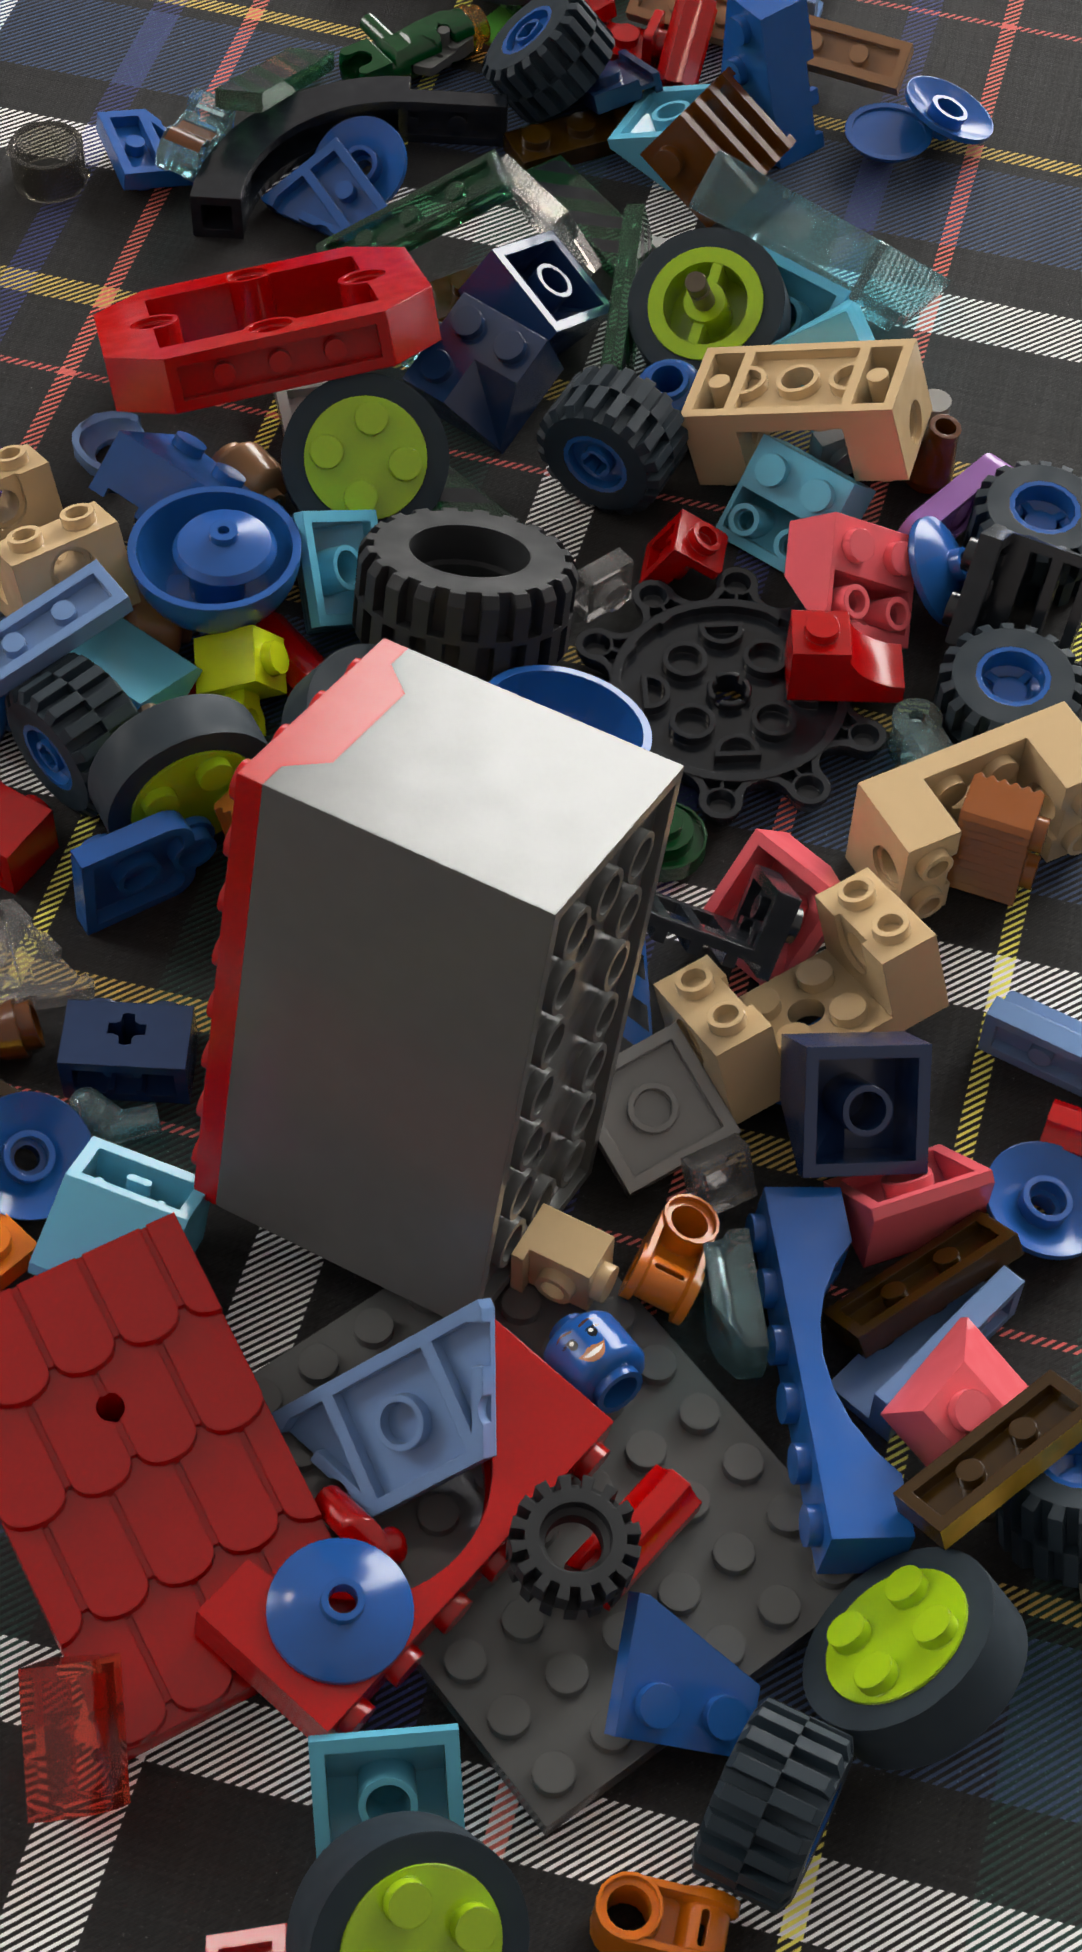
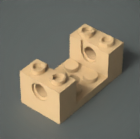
[681,338,933,486]
[0,444,141,617]
[845,701,1082,919]
[653,867,949,1124]

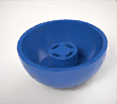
[127,486,302,634]
[489,665,652,751]

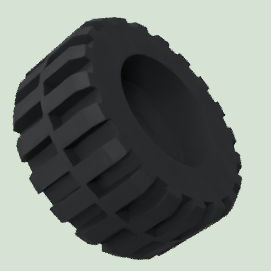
[352,508,578,682]

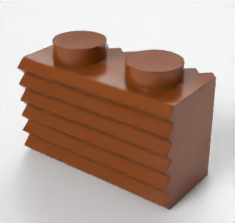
[947,772,1051,906]

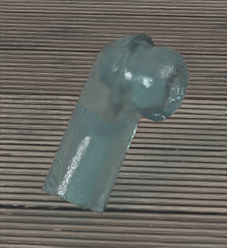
[68,1087,162,1144]

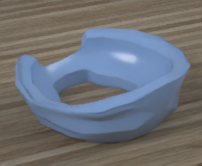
[72,411,145,476]

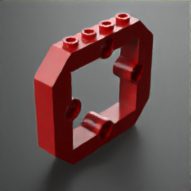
[93,246,442,414]

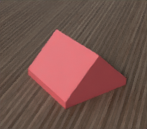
[823,1144,995,1268]

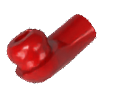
[315,1485,408,1565]

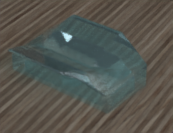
[697,1228,769,1380]

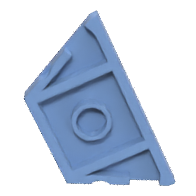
[271,1298,497,1517]

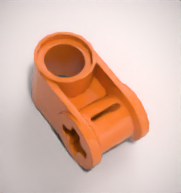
[618,1194,720,1326]
[590,1871,741,1952]

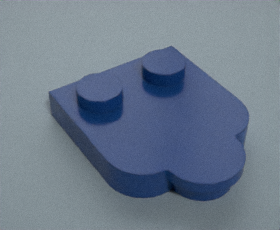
[70,810,217,936]

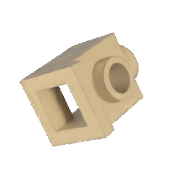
[510,1203,619,1311]

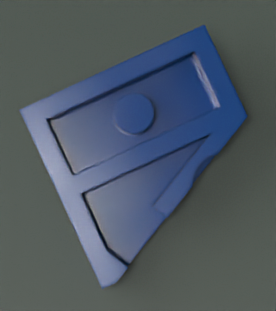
[96,109,204,191]
[261,136,397,245]
[604,1591,760,1756]

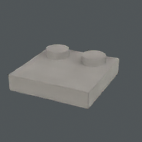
[598,1022,741,1198]

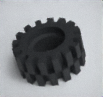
[506,1474,642,1620]

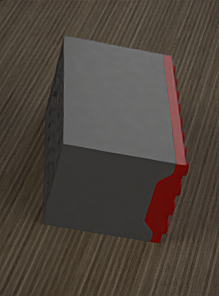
[191,638,684,1317]

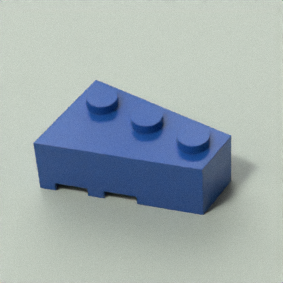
[721,0,825,169]
[88,430,286,520]

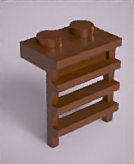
[640,66,796,228]

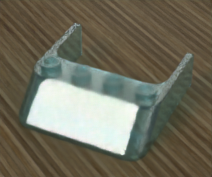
[689,150,951,331]

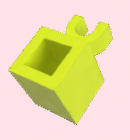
[193,624,289,736]

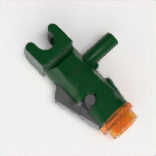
[339,4,491,80]

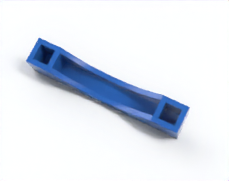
[745,1187,915,1574]

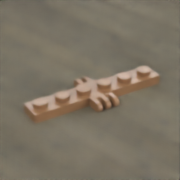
[625,0,914,96]

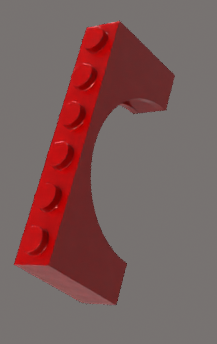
[194,1319,614,1738]

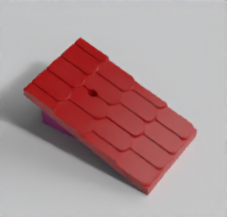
[0,1212,354,1768]

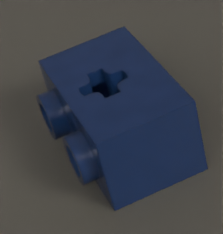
[57,998,199,1104]

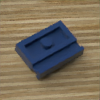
[578,49,663,115]

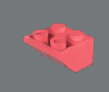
[784,512,914,649]

